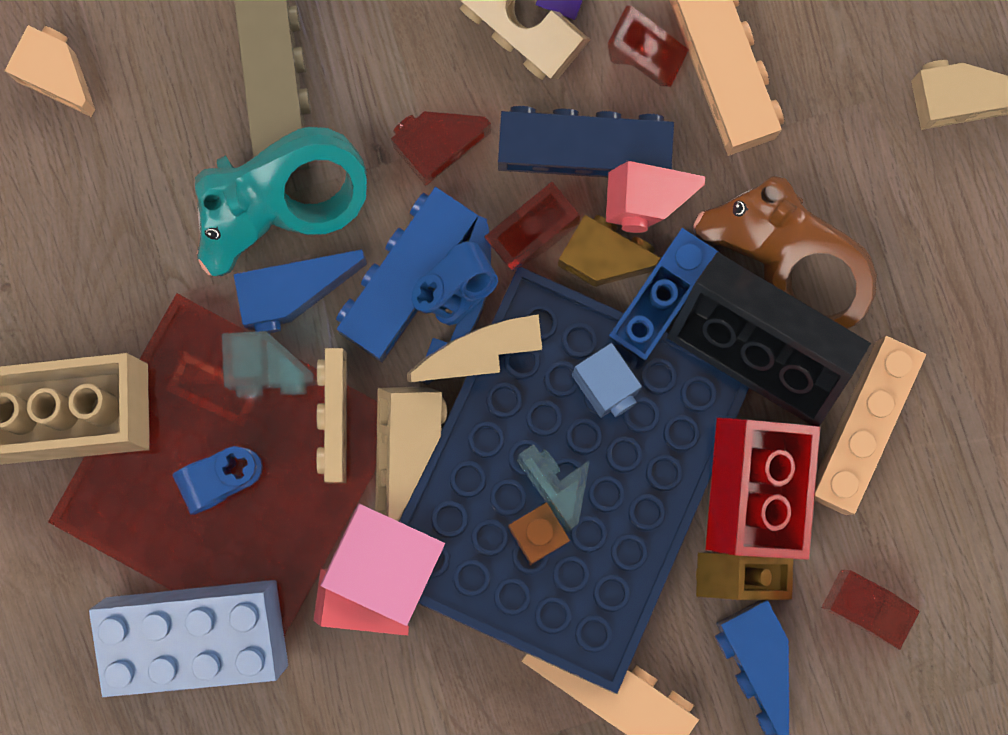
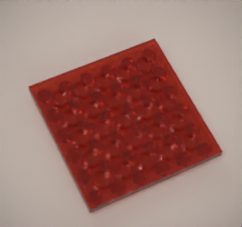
[48,293,377,638]

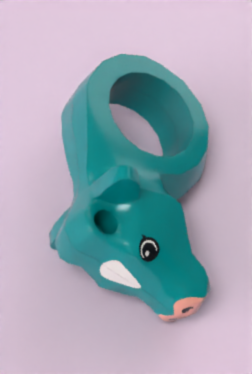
[195,127,367,276]

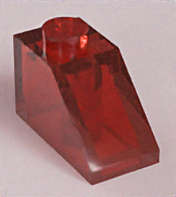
[391,111,491,186]
[484,182,580,271]
[821,569,920,650]

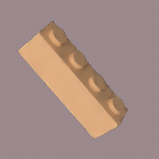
[669,0,784,156]
[814,336,926,515]
[521,653,699,735]

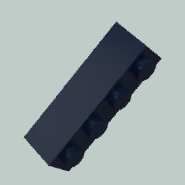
[498,106,674,178]

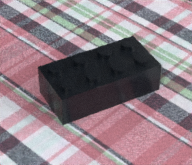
[667,252,871,426]

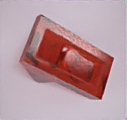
[608,6,689,87]

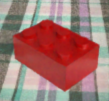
[705,418,820,560]

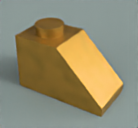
[696,552,793,600]

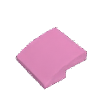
[320,503,445,626]

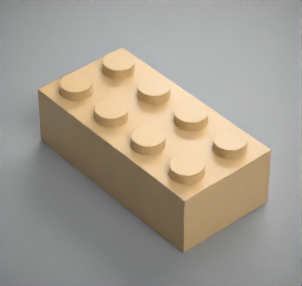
[0,353,149,465]

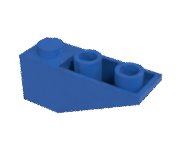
[609,228,719,360]
[714,600,789,735]

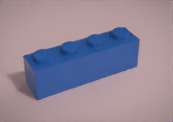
[336,186,478,363]

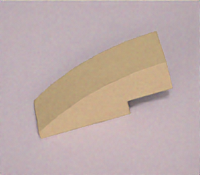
[407,314,542,382]

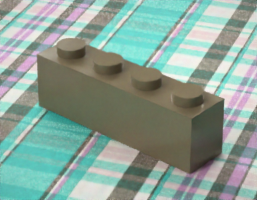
[234,0,311,171]

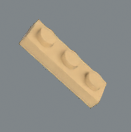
[316,348,347,484]

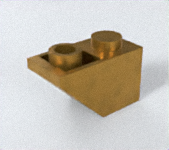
[557,215,660,287]

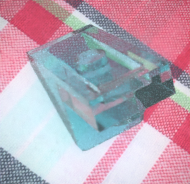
[517,444,589,533]

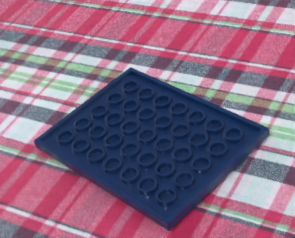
[399,266,749,694]

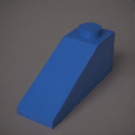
[234,249,367,335]

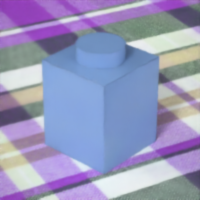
[572,343,642,418]

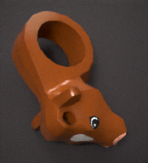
[693,176,877,329]

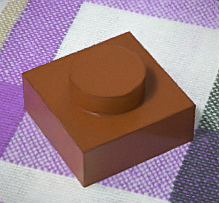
[508,502,570,565]

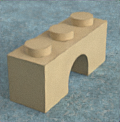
[460,0,591,80]

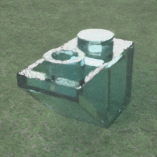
[222,331,318,397]

